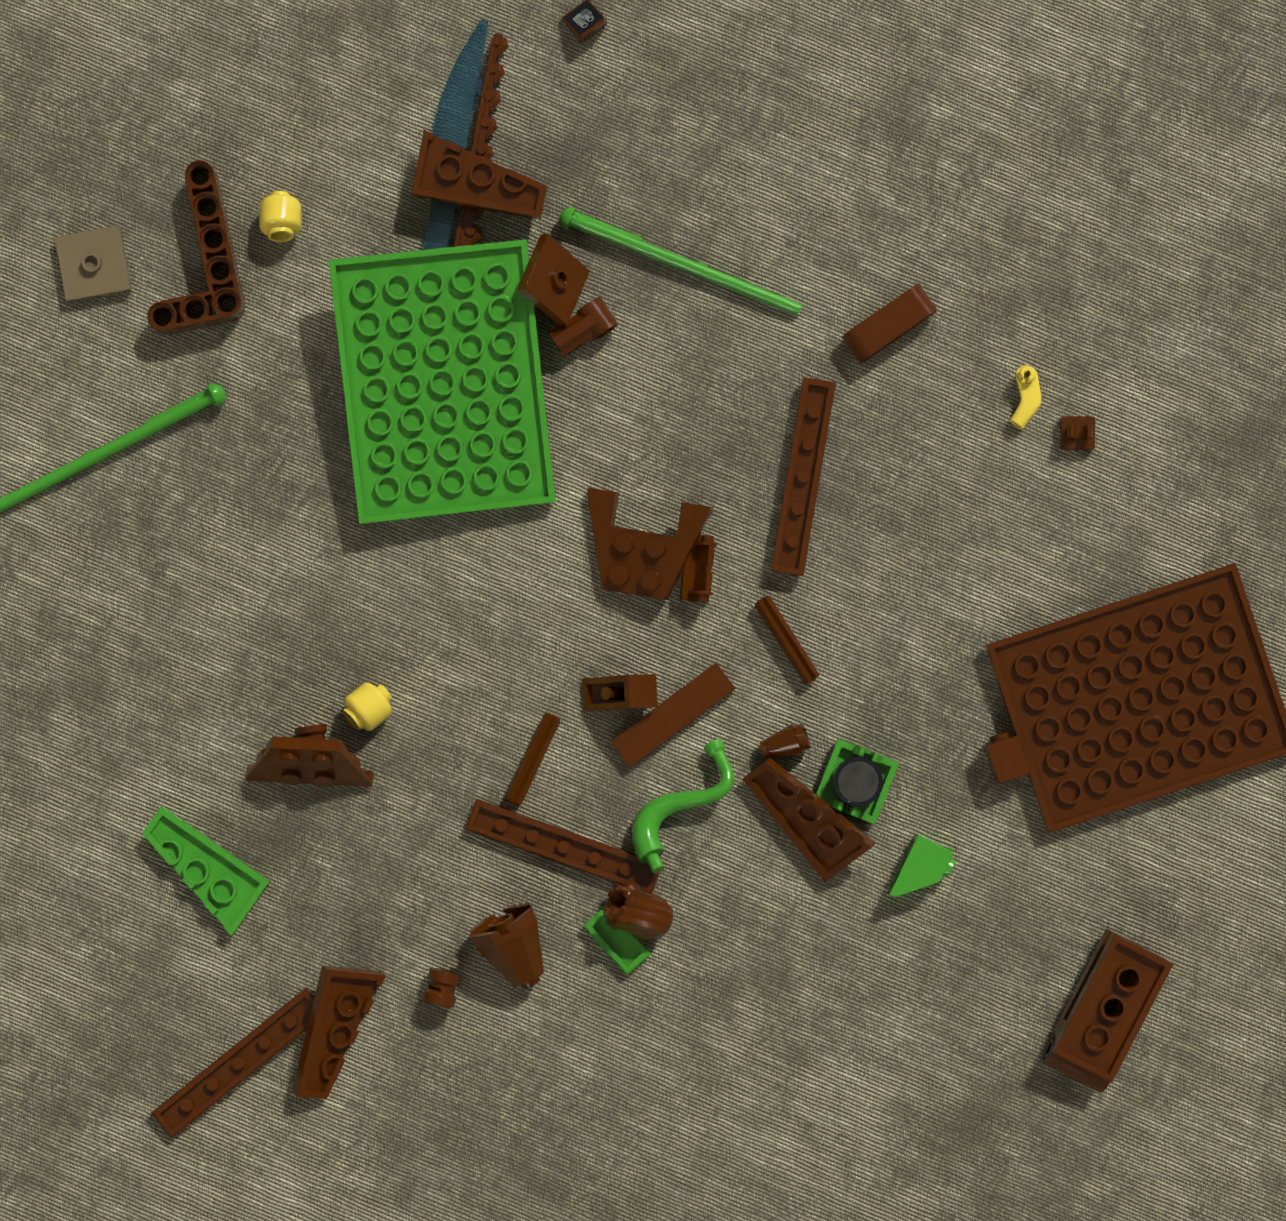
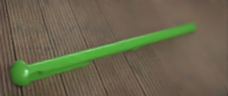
[559,207,802,316]
[0,383,226,513]

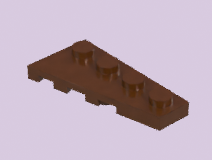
[411,130,547,220]
[292,965,386,1099]

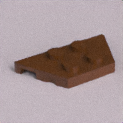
[246,736,374,787]

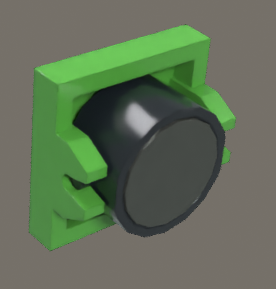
[816,739,899,824]

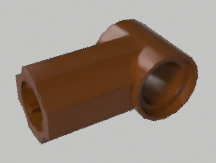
[548,297,618,357]

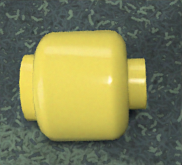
[259,191,302,242]
[342,682,392,731]

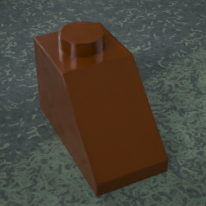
[582,674,658,711]

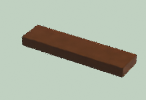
[611,663,736,767]

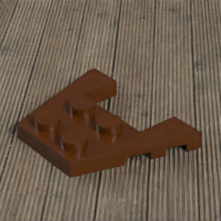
[587,488,713,600]

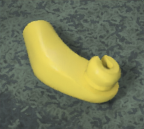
[1009,365,1041,430]

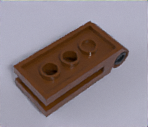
[1041,928,1173,1093]

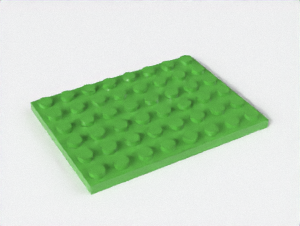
[329,239,556,524]

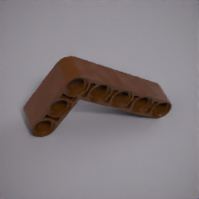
[147,160,245,335]

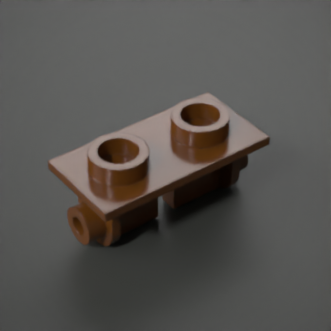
[680,535,717,603]

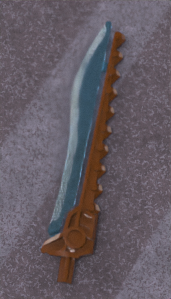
[424,19,509,250]

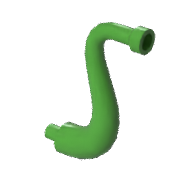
[632,739,734,874]

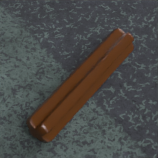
[755,596,819,684]
[506,713,560,805]

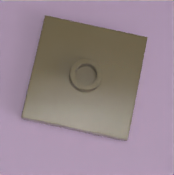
[54,225,132,303]

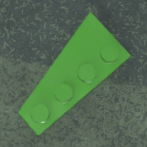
[142,806,271,936]

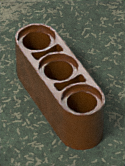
[842,283,938,364]

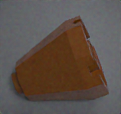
[470,902,544,989]

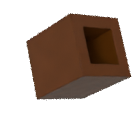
[983,731,1031,783]

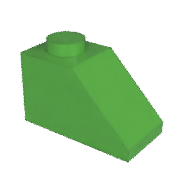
[887,834,956,897]

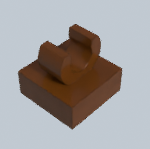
[1060,416,1095,451]

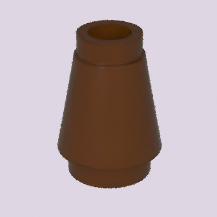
[760,723,811,760]

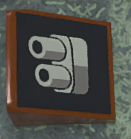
[562,0,607,44]

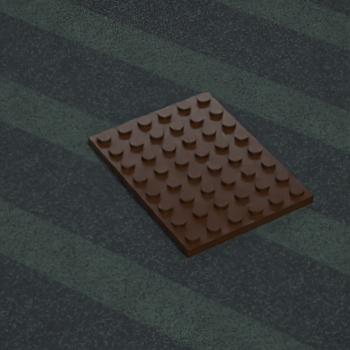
[985,563,1286,833]

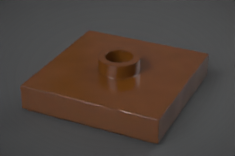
[517,234,590,326]

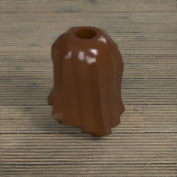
[603,883,674,940]

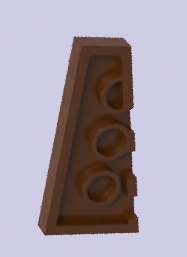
[742,757,876,882]

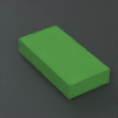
[583,904,651,975]

